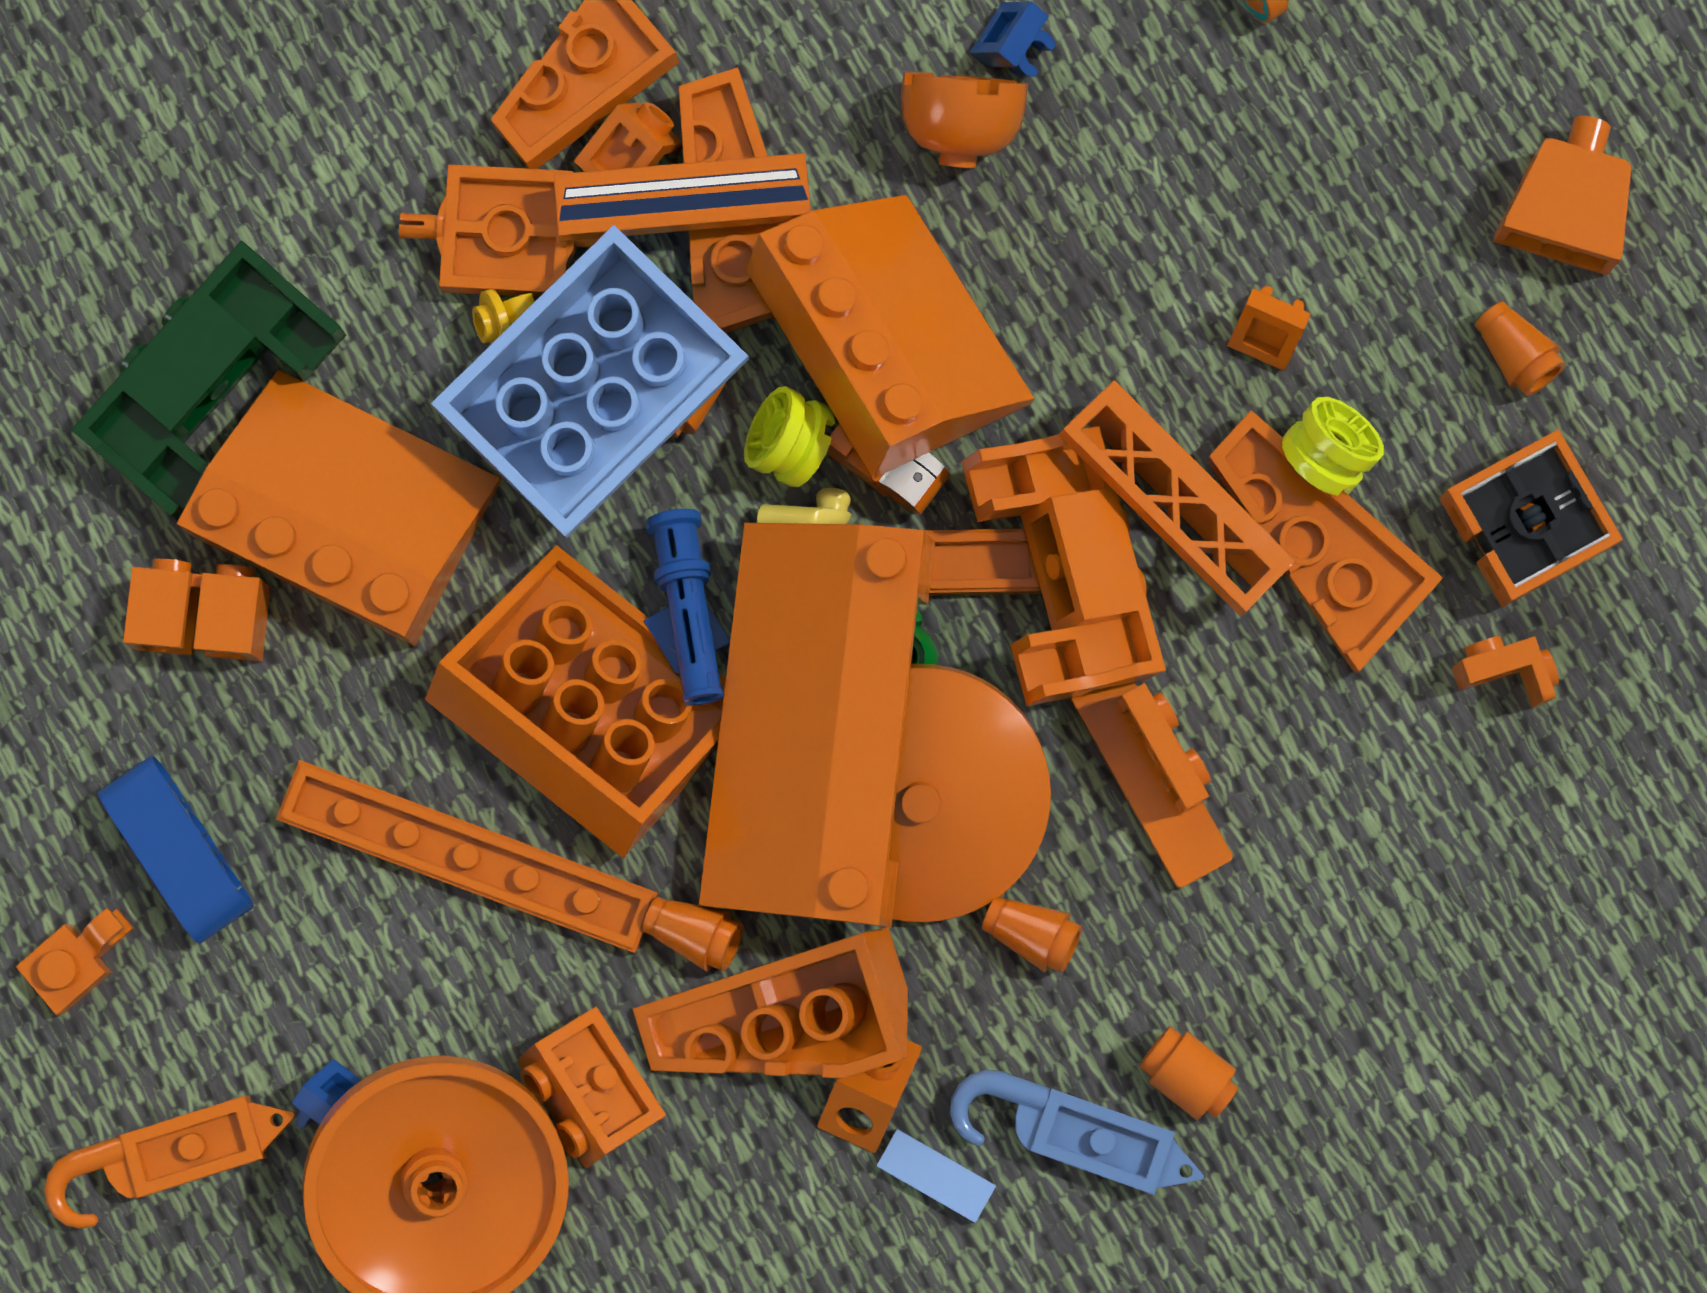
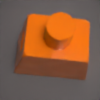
[1493,116,1631,275]

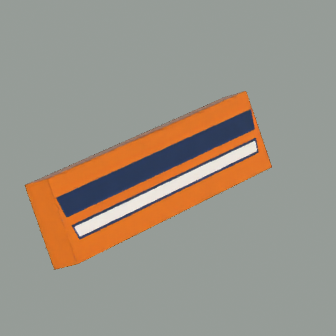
[553,153,811,242]

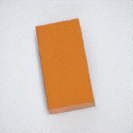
[924,529,1042,596]

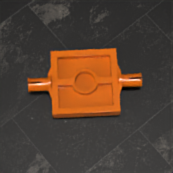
[399,165,600,298]

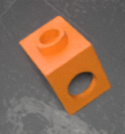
[817,1040,922,1153]

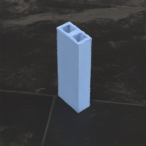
[876,1129,996,1223]

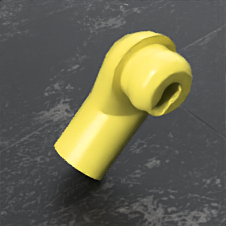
[757,488,852,524]

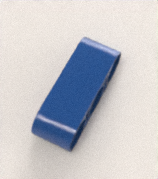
[97,755,254,945]

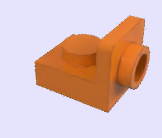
[574,102,683,172]

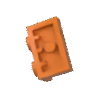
[518,1006,666,1168]

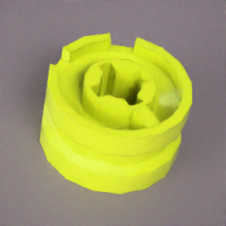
[744,386,835,487]
[1282,397,1384,496]

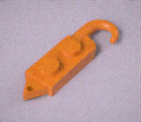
[44,1096,297,1229]

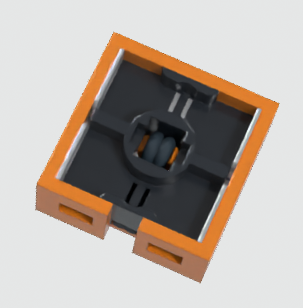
[1439,429,1623,608]

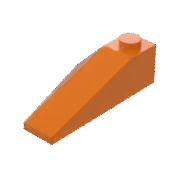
[633,927,908,1078]

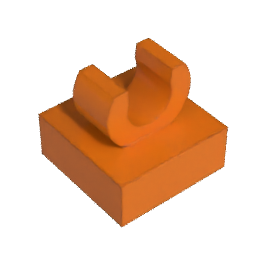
[1227,286,1311,371]

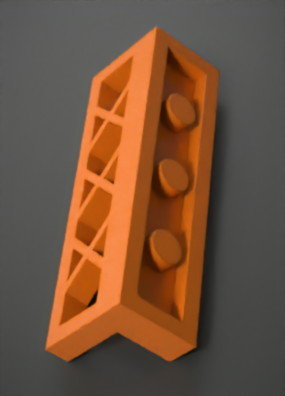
[1059,380,1296,617]

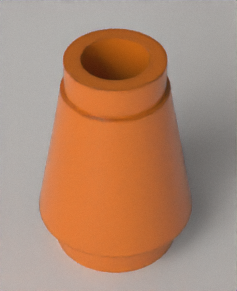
[1475,301,1566,396]
[982,896,1083,973]
[643,897,744,972]

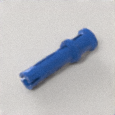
[645,508,724,706]

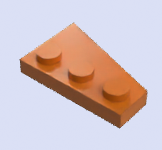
[491,0,680,169]

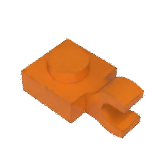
[16,908,134,1015]

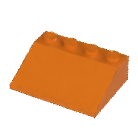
[746,195,1035,479]
[177,369,502,647]
[425,545,726,859]

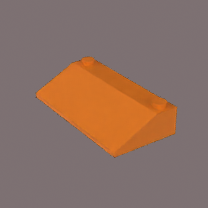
[699,523,935,927]

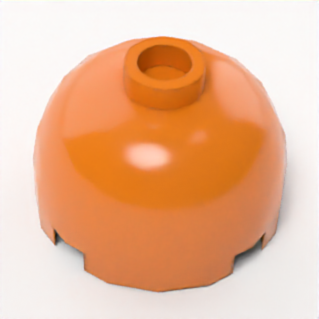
[901,71,1028,168]

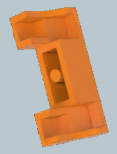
[961,426,1166,706]

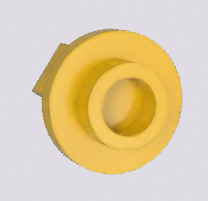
[472,289,535,344]

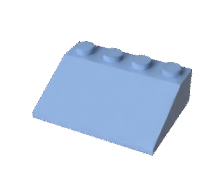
[431,225,749,539]

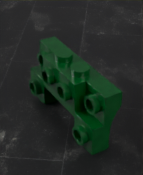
[71,240,346,521]

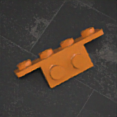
[1069,682,1233,888]

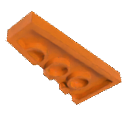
[679,67,785,333]
[1207,410,1443,675]

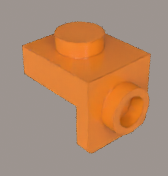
[1451,636,1559,708]

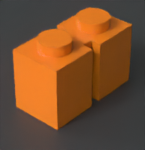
[123,559,271,662]

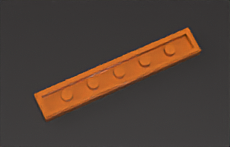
[276,760,659,954]

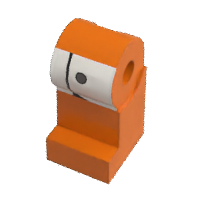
[826,423,951,516]

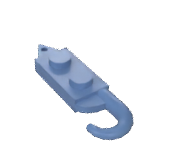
[950,1070,1204,1195]

